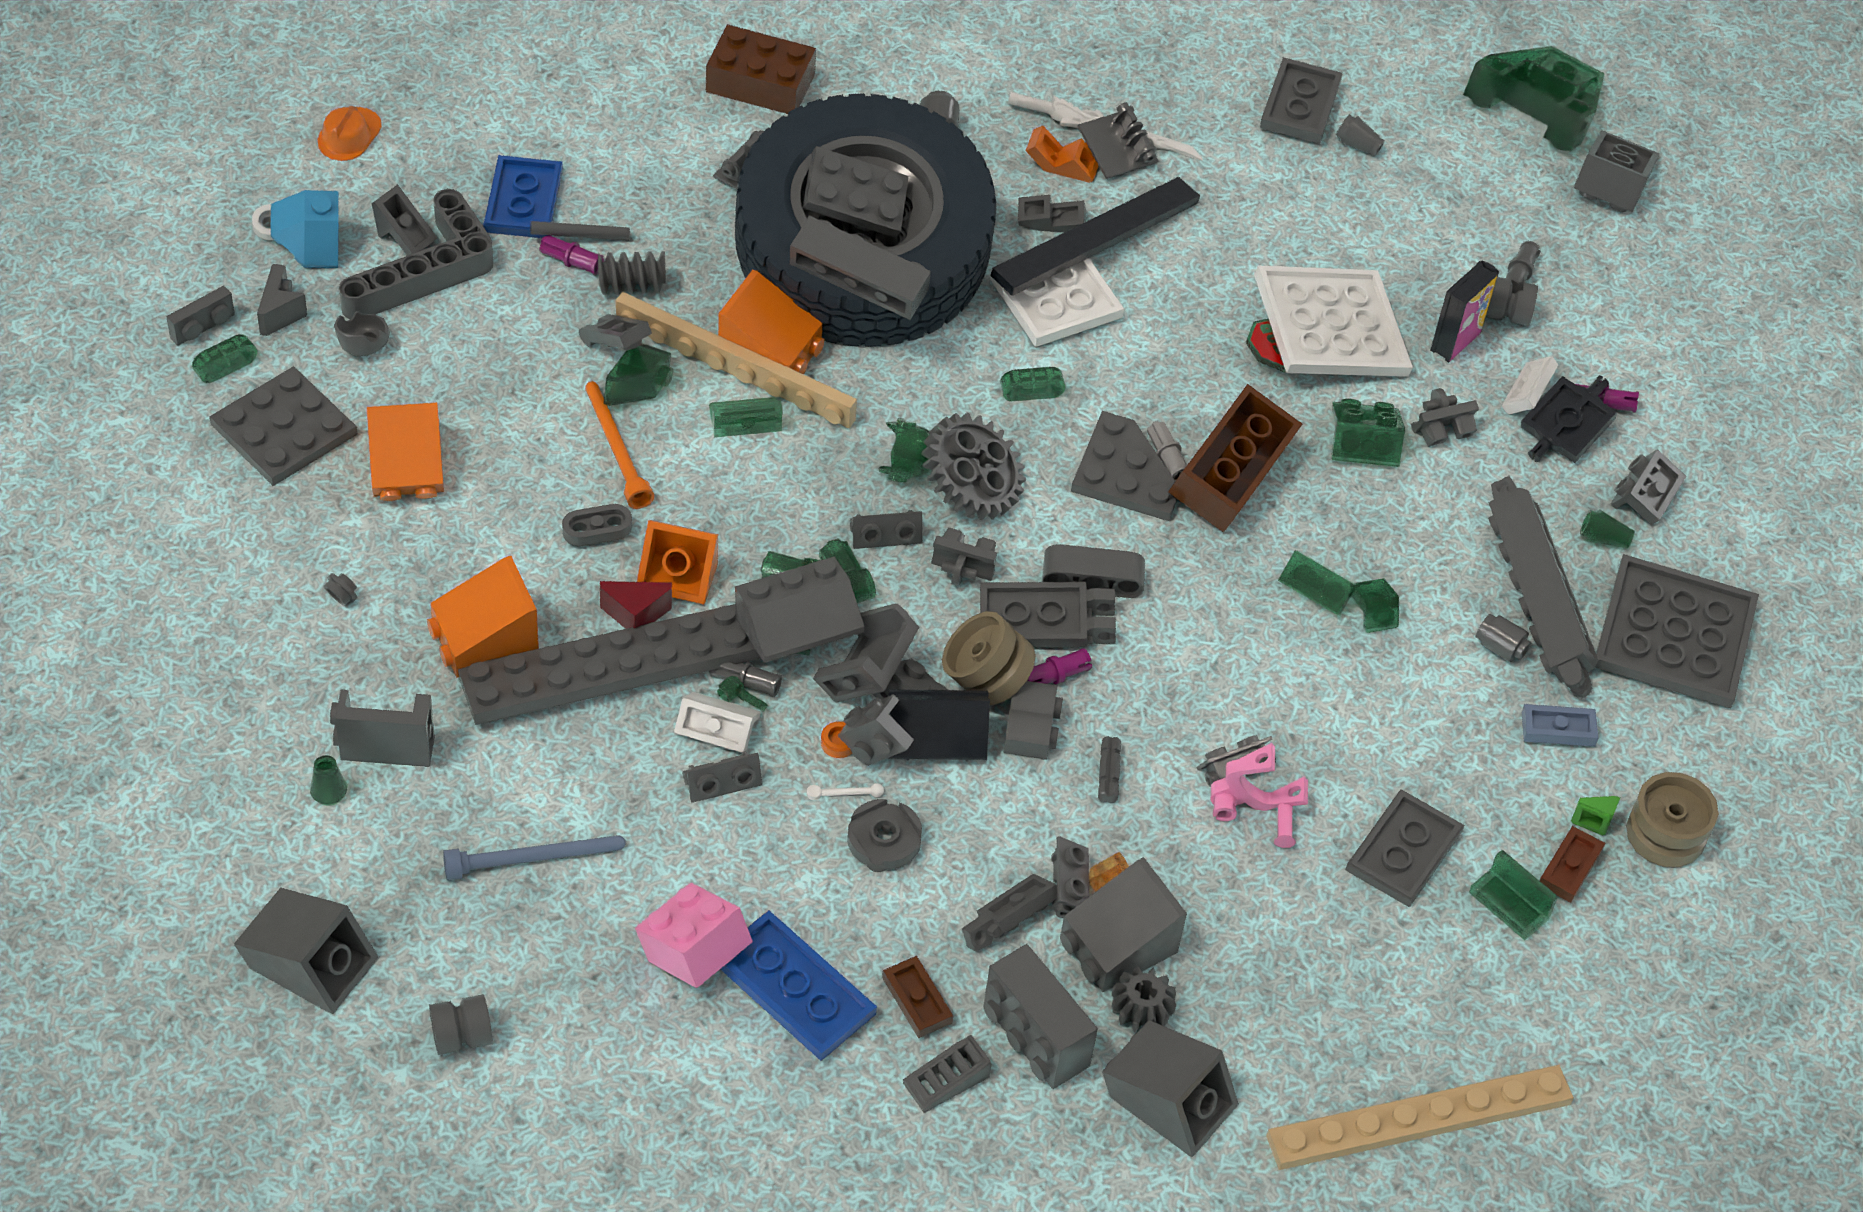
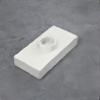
[1502,356,1558,414]

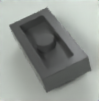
[166,285,235,346]

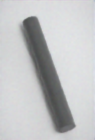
[530,221,630,241]

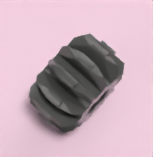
[1111,966,1176,1033]

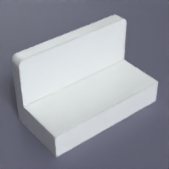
[674,692,761,752]

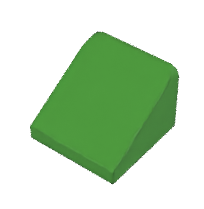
[1571,796,1621,836]

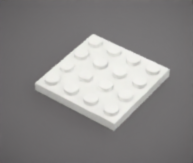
[1254,265,1413,377]

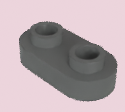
[562,504,632,546]

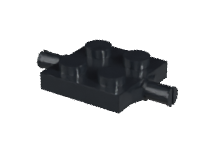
[1521,376,1617,463]

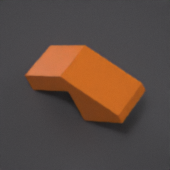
[1025,125,1099,183]

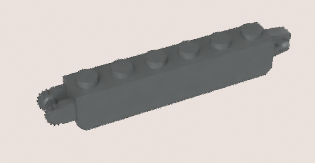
[1488,476,1598,699]

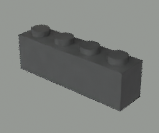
[789,215,931,320]

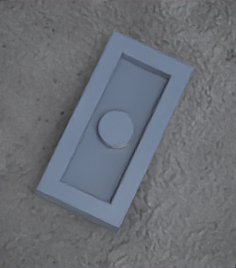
[1521,704,1598,747]

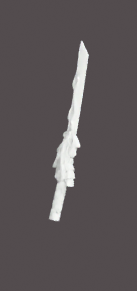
[1008,92,1203,161]

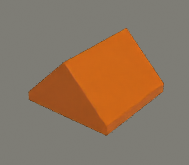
[637,520,719,604]

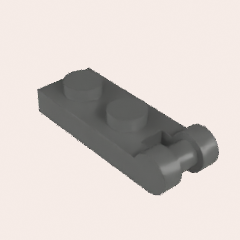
[579,314,652,350]

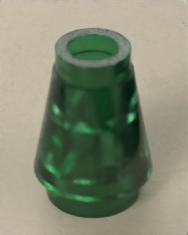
[1580,509,1635,549]
[310,755,348,806]

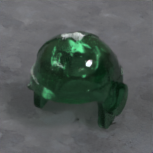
[879,418,930,482]

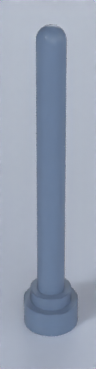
[443,835,626,880]

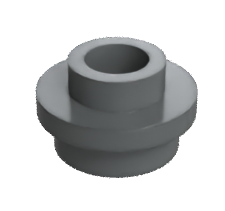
[324,573,358,606]

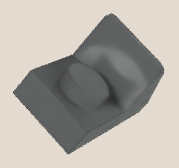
[371,184,437,256]
[257,264,307,336]

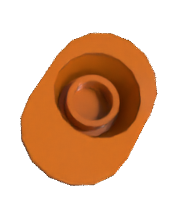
[317,106,382,161]

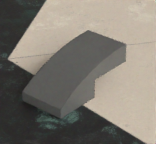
[1018,195,1086,233]

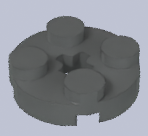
[847,799,922,872]

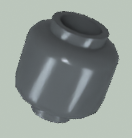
[919,91,960,127]

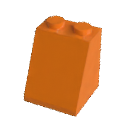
[718,270,824,374]
[367,402,444,501]
[427,556,539,678]

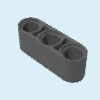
[1042,544,1145,598]

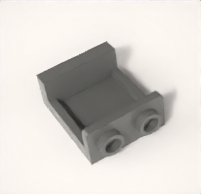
[813,603,919,702]
[330,689,435,767]

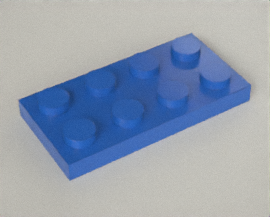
[720,910,877,1061]

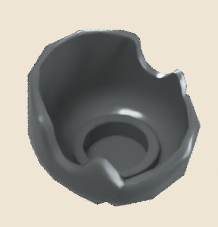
[334,311,390,356]

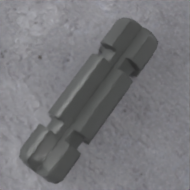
[1098,736,1121,803]

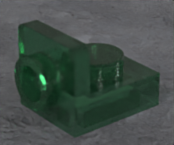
[1351,578,1399,633]

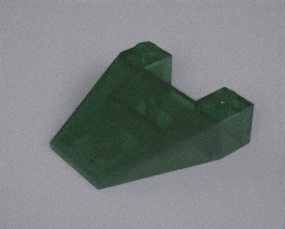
[1463,46,1604,151]

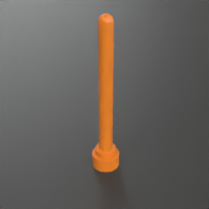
[585,381,655,509]

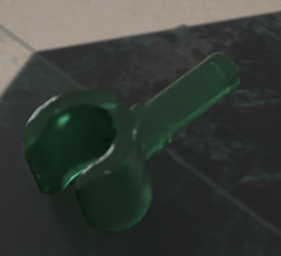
[717,676,768,712]

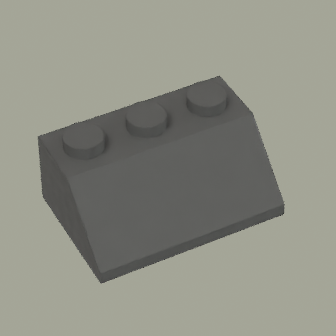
[735,556,864,663]

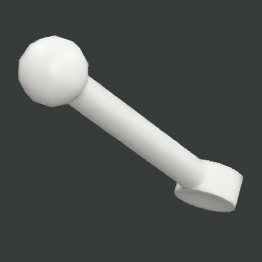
[807,783,884,800]

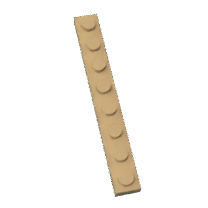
[615,292,857,428]
[1266,1065,1574,1170]

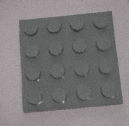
[1595,554,1759,708]

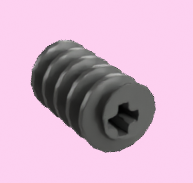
[598,251,666,294]

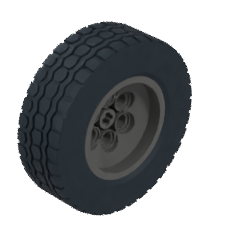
[735,93,997,347]

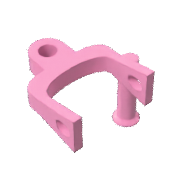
[1210,743,1308,848]

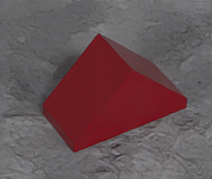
[600,581,672,629]

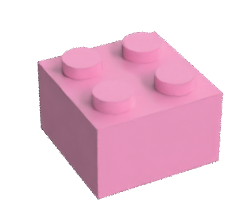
[635,882,753,988]

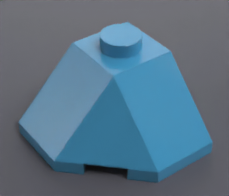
[271,190,339,268]

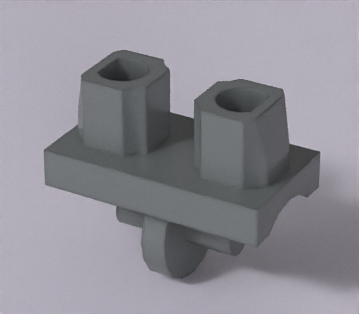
[1411,388,1479,447]
[931,528,997,586]

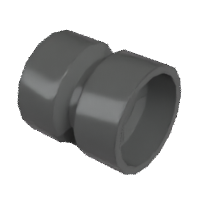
[1486,277,1538,326]
[429,994,493,1055]

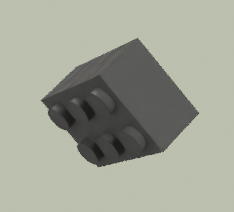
[983,944,1098,1089]

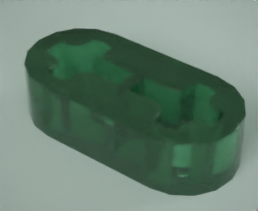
[192,334,258,383]
[1000,367,1066,402]

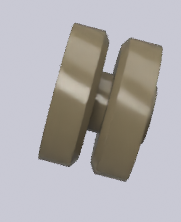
[942,611,1036,705]
[1626,772,1719,867]

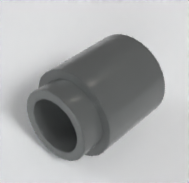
[1476,614,1531,662]

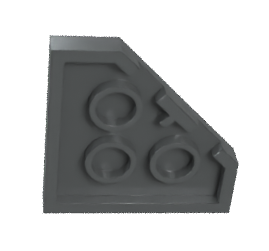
[1071,411,1178,521]

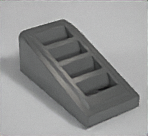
[903,1035,991,1113]

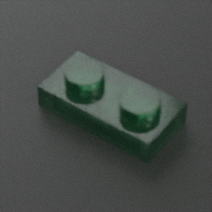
[1278,550,1357,616]

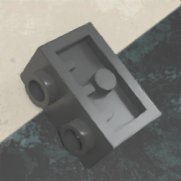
[1611,449,1686,525]

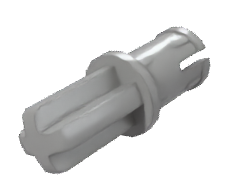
[1147,421,1187,481]

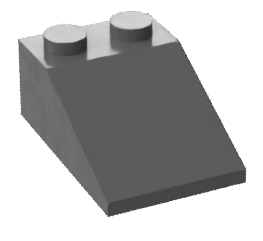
[1573,130,1660,212]

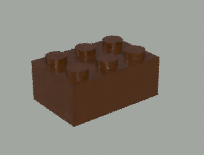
[706,24,816,114]

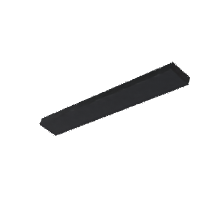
[990,176,1200,296]

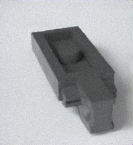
[961,874,1057,952]

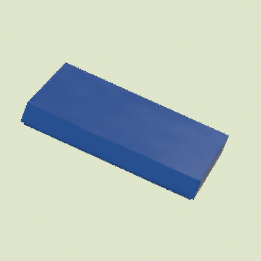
[483,155,563,238]

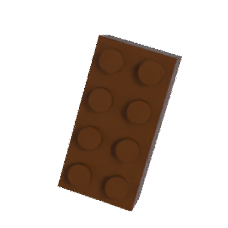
[1168,384,1303,533]

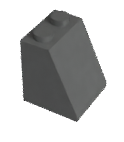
[1060,857,1187,992]
[234,887,379,1014]
[1102,1020,1239,1157]

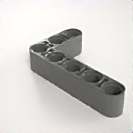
[339,189,493,319]

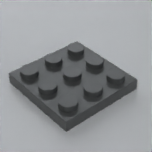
[209,366,358,486]

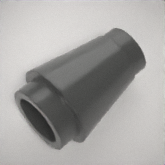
[1336,114,1385,157]

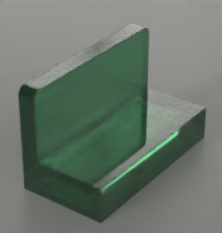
[709,397,783,438]
[1469,850,1558,941]

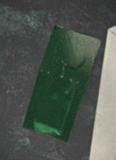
[604,343,673,406]

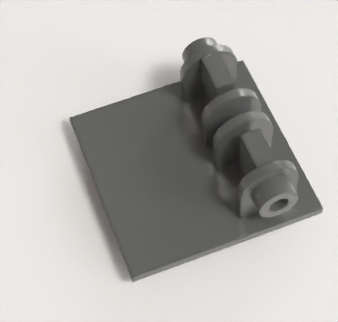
[1077,102,1159,179]

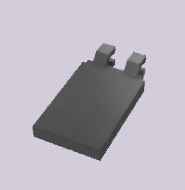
[980,582,1116,647]

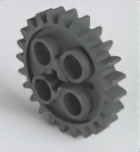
[922,412,1026,520]

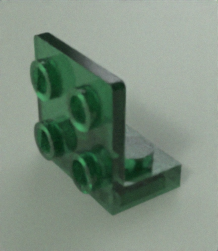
[1331,398,1405,467]

